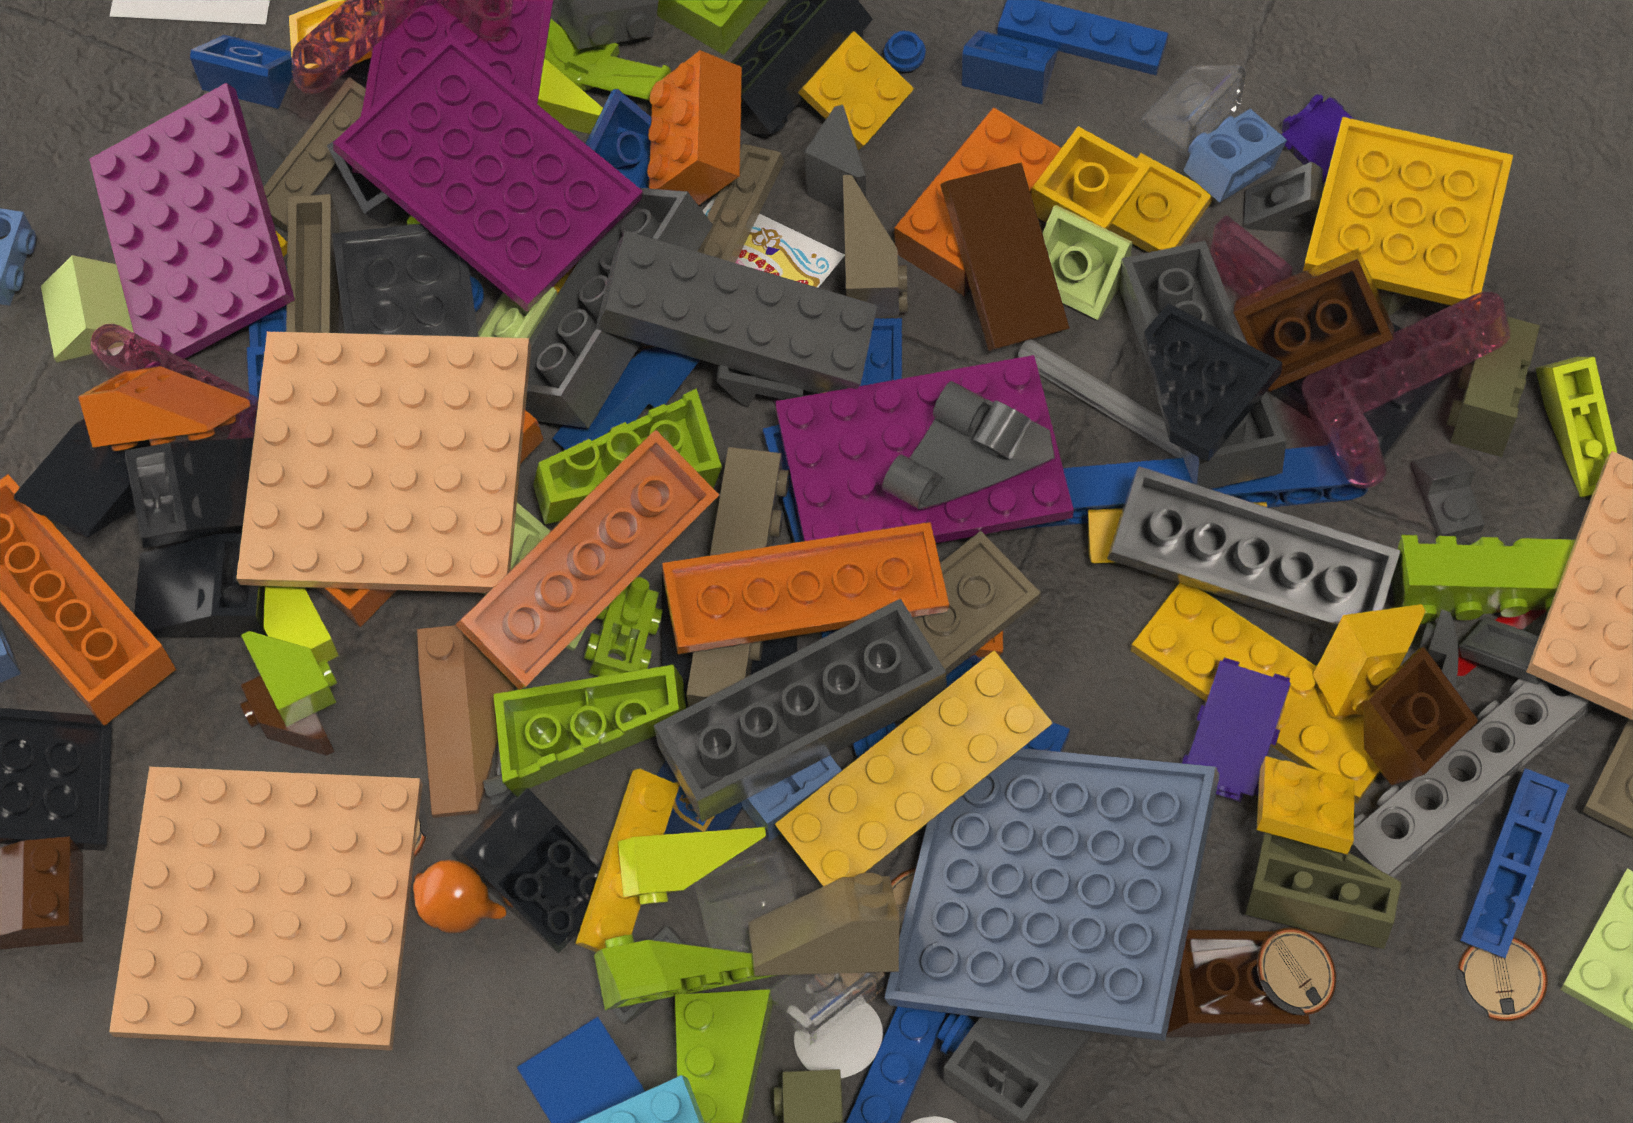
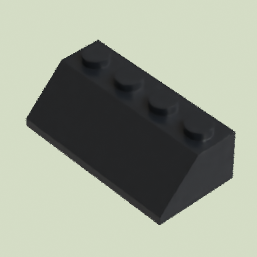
[731,0,873,134]

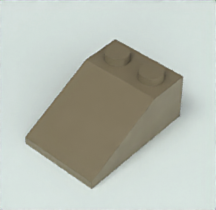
[843,175,908,318]
[748,873,900,976]

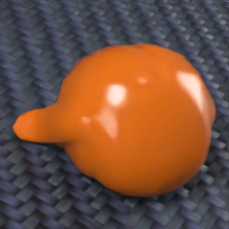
[413,860,507,934]

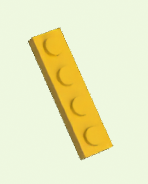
[575,768,680,952]

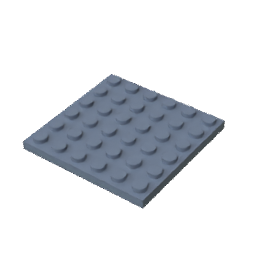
[884,748,1220,1041]

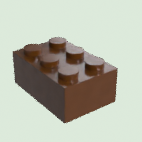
[1233,248,1394,391]

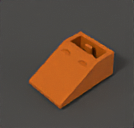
[78,366,250,451]

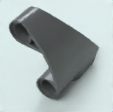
[882,381,1055,510]

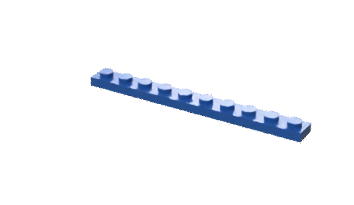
[846,722,1070,1123]

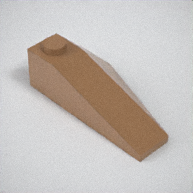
[417,625,515,818]

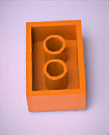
[647,50,742,206]

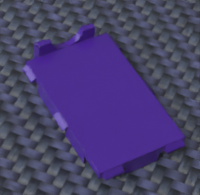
[1281,94,1354,185]
[1182,657,1291,803]

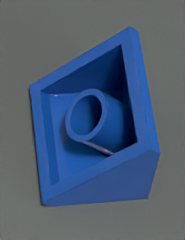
[962,30,1059,104]
[190,35,293,109]
[586,89,651,188]

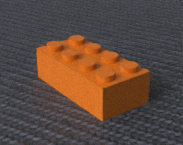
[894,107,1061,296]

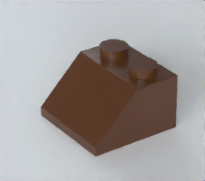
[1363,647,1478,785]

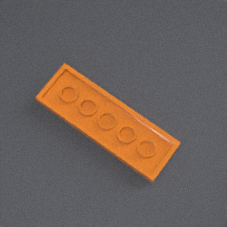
[662,522,949,654]

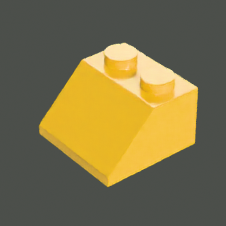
[1032,126,1151,229]
[1313,604,1426,717]

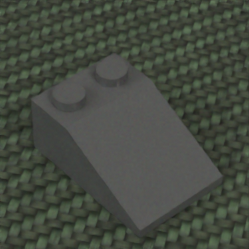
[558,0,658,49]

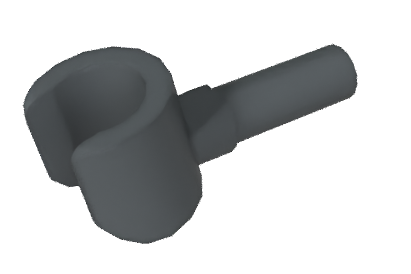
[483,743,512,806]

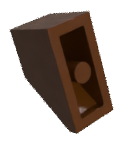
[240,675,335,756]

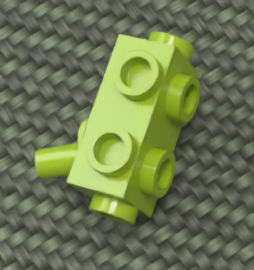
[584,577,663,677]

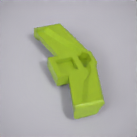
[545,19,671,101]

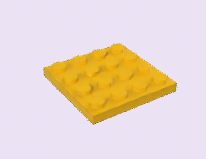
[1303,117,1513,311]

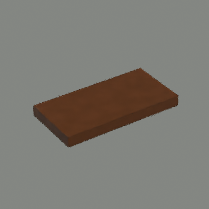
[940,162,1070,351]

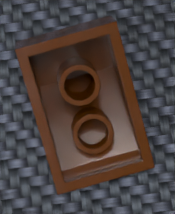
[0,836,83,950]
[1166,930,1310,1037]

